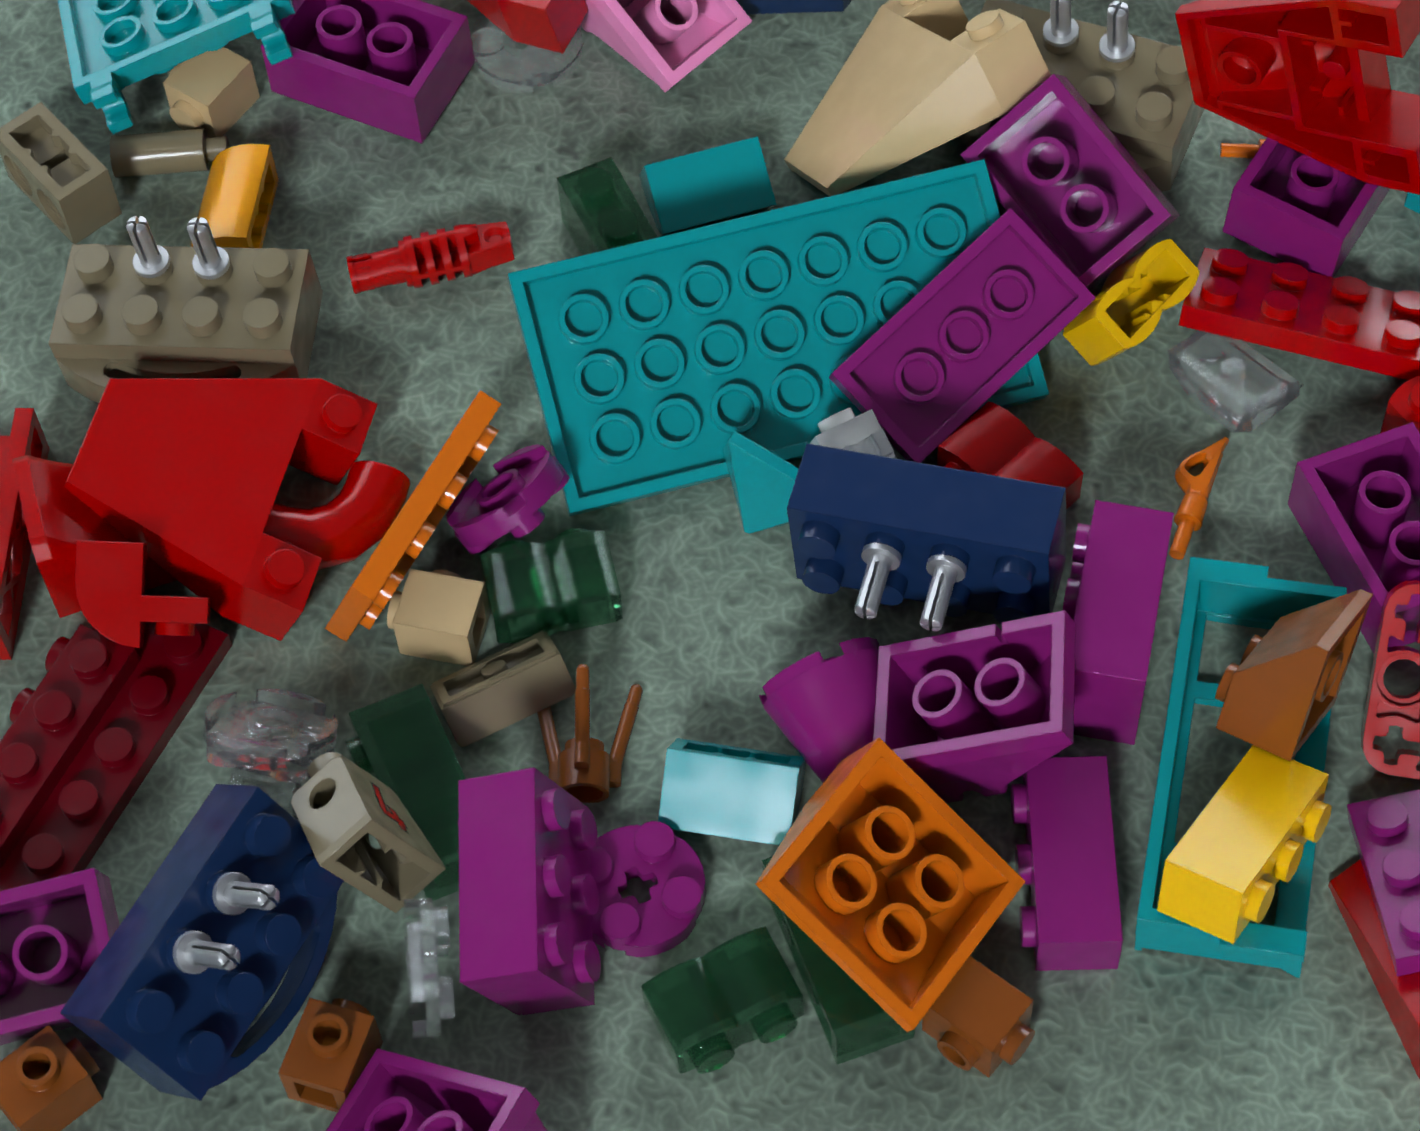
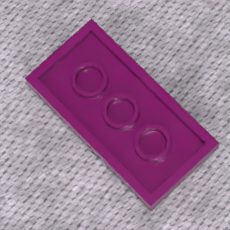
[829,207,1096,463]

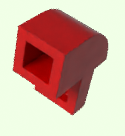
[75,540,211,648]

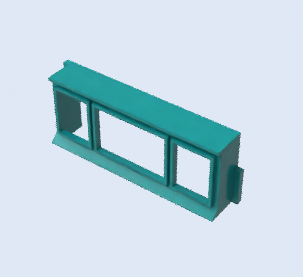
[1135,557,1347,978]

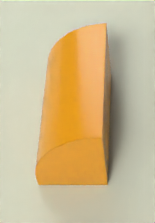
[190,144,279,248]

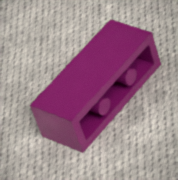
[1011,756,1123,971]

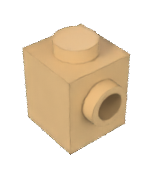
[163,47,260,138]
[387,569,490,666]

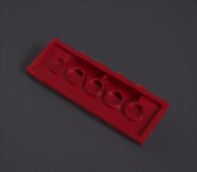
[0,622,232,891]

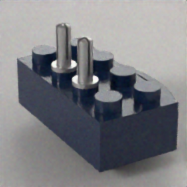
[787,443,1066,631]
[60,784,344,1101]

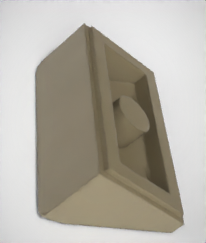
[430,631,575,747]

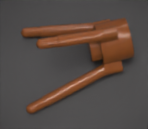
[537,664,643,803]

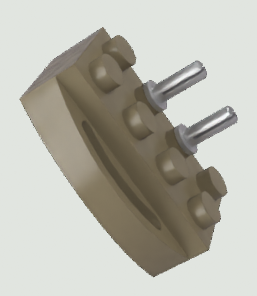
[958,0,1204,192]
[48,216,323,403]

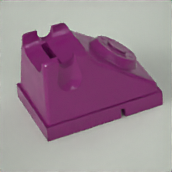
[873,610,1076,803]
[326,1048,547,1131]

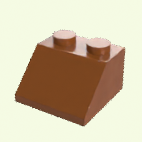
[1215,589,1373,761]

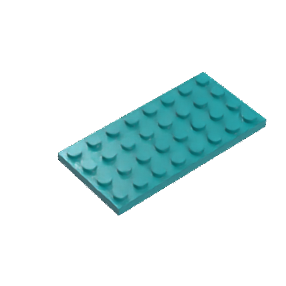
[507,159,1049,517]

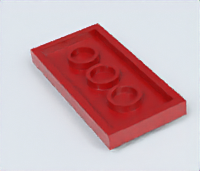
[1178,247,1420,380]

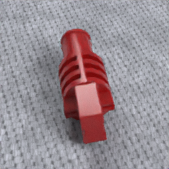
[346,221,515,294]

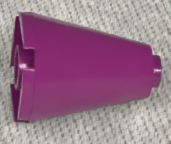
[759,637,880,783]

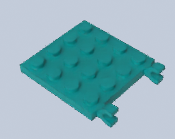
[58,0,295,134]

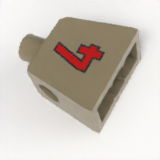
[291,752,446,913]

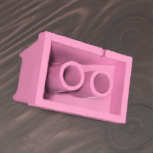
[580,0,752,93]

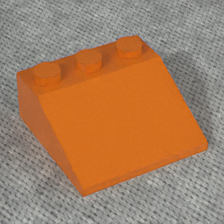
[755,738,1026,1032]

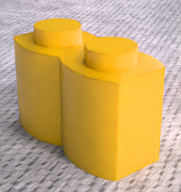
[1063,239,1200,366]

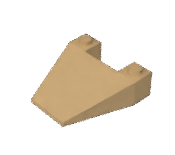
[784,0,1051,196]

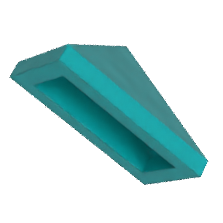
[723,431,799,533]

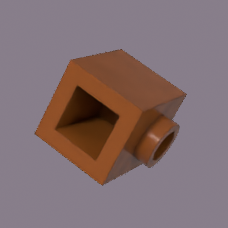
[922,956,1035,1077]
[278,997,383,1112]
[0,1025,102,1131]

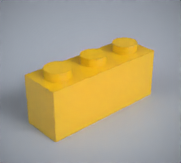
[1157,745,1332,944]

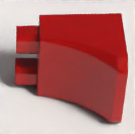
[12,455,177,618]

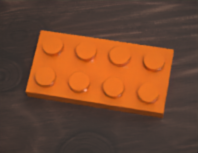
[325,390,501,641]

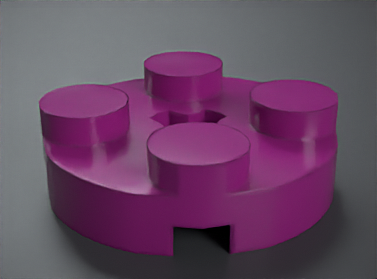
[446,444,570,554]
[591,821,706,957]

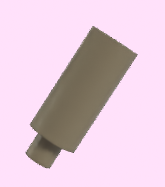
[110,129,229,178]

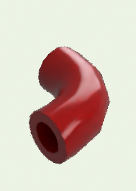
[263,461,411,571]

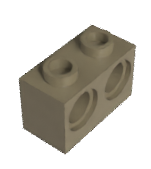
[0,102,122,244]

